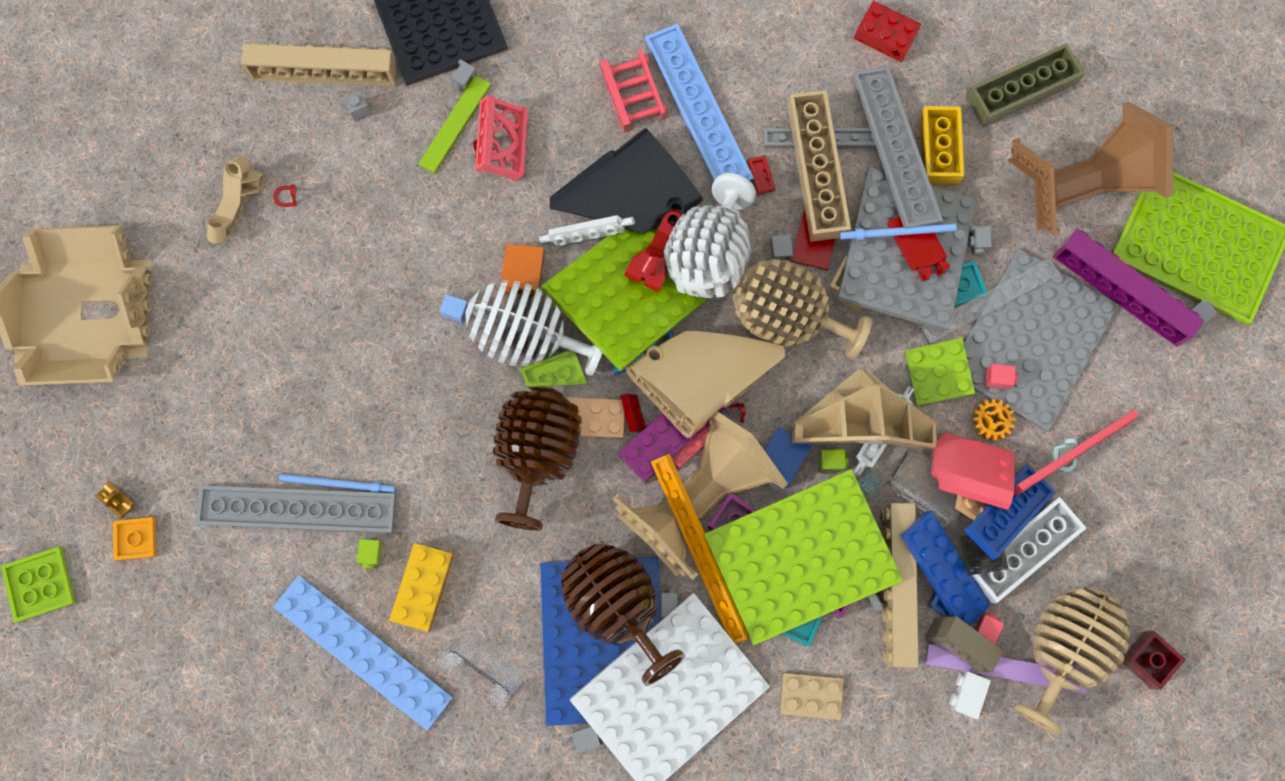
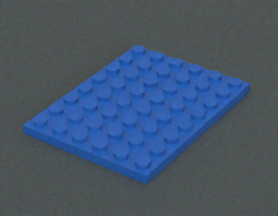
[540,557,662,726]

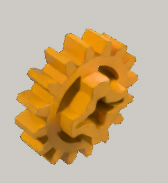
[972,399,1016,441]

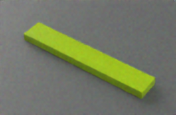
[418,75,491,174]

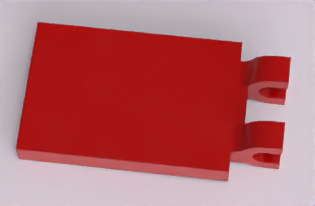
[791,209,835,271]
[887,216,950,282]

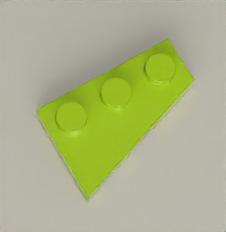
[520,350,587,387]

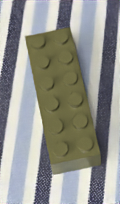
[965,43,1085,127]

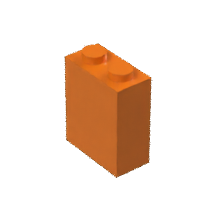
[501,243,545,297]

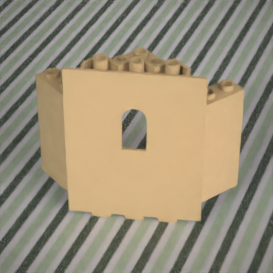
[0,225,152,385]

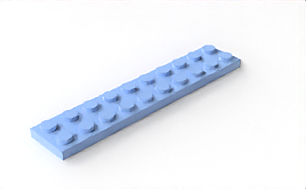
[645,23,754,182]
[273,575,453,731]

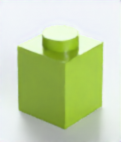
[819,449,849,472]
[356,539,383,569]

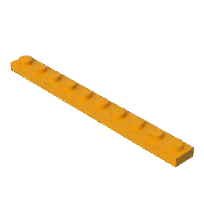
[651,453,750,643]

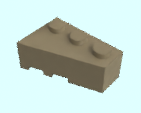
[925,616,1003,673]

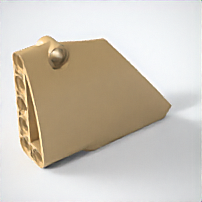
[626,331,785,438]

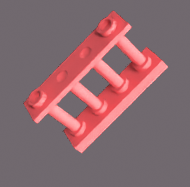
[600,49,667,132]

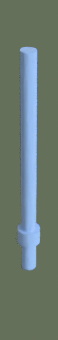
[840,223,957,240]
[279,474,396,493]

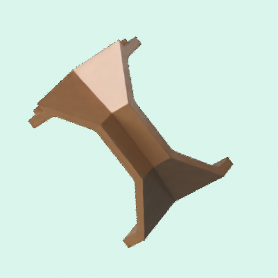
[1007,102,1173,236]

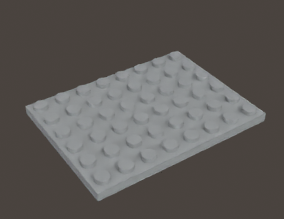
[837,167,976,332]
[964,248,1118,432]

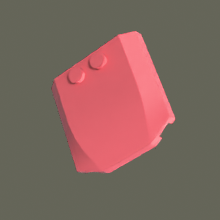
[931,432,1014,510]

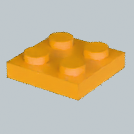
[113,517,156,561]

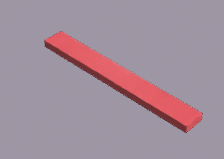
[1014,410,1139,496]

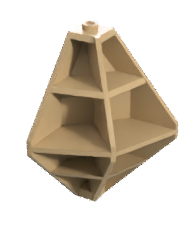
[791,369,937,450]

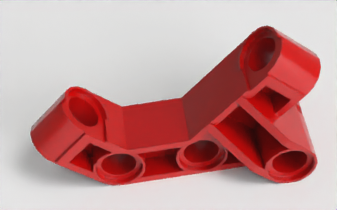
[624,209,683,292]

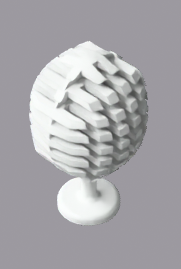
[664,173,756,298]
[465,280,602,376]

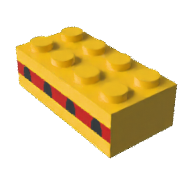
[919,106,964,184]
[389,543,455,632]

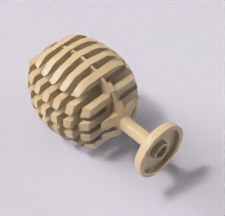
[733,259,872,360]
[1013,587,1130,736]

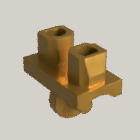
[95,481,136,519]

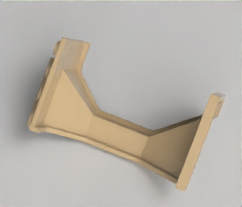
[612,411,788,580]

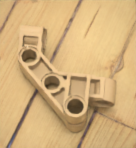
[207,155,266,243]

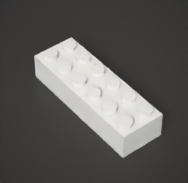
[968,497,1086,604]

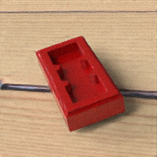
[747,155,776,195]
[620,394,646,433]

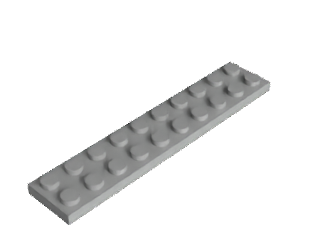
[853,66,943,229]
[195,485,396,533]

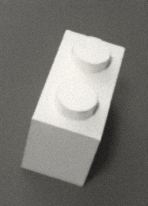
[949,671,991,719]

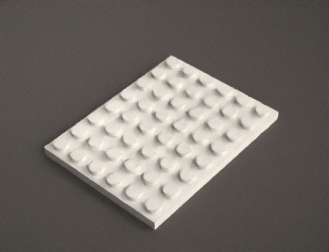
[569,593,770,781]

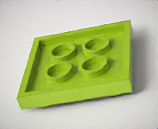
[905,338,975,406]
[1,546,76,623]

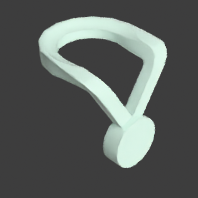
[1053,439,1078,472]

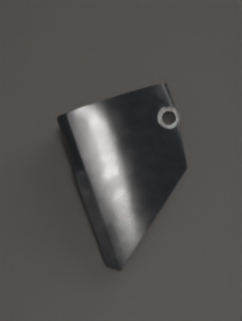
[550,128,703,234]

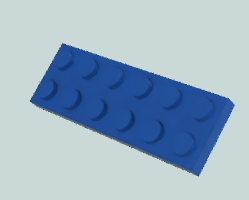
[964,464,1055,561]
[900,511,991,626]

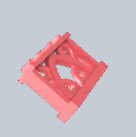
[475,95,529,181]

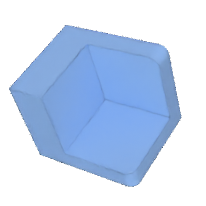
[439,295,468,323]

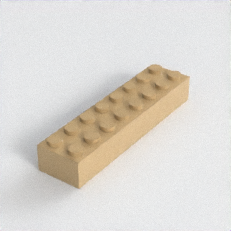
[241,42,398,86]
[787,90,851,242]
[881,503,919,668]

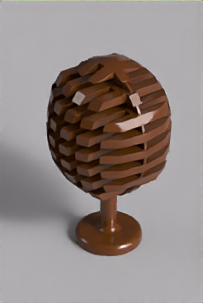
[493,386,582,531]
[561,544,685,686]

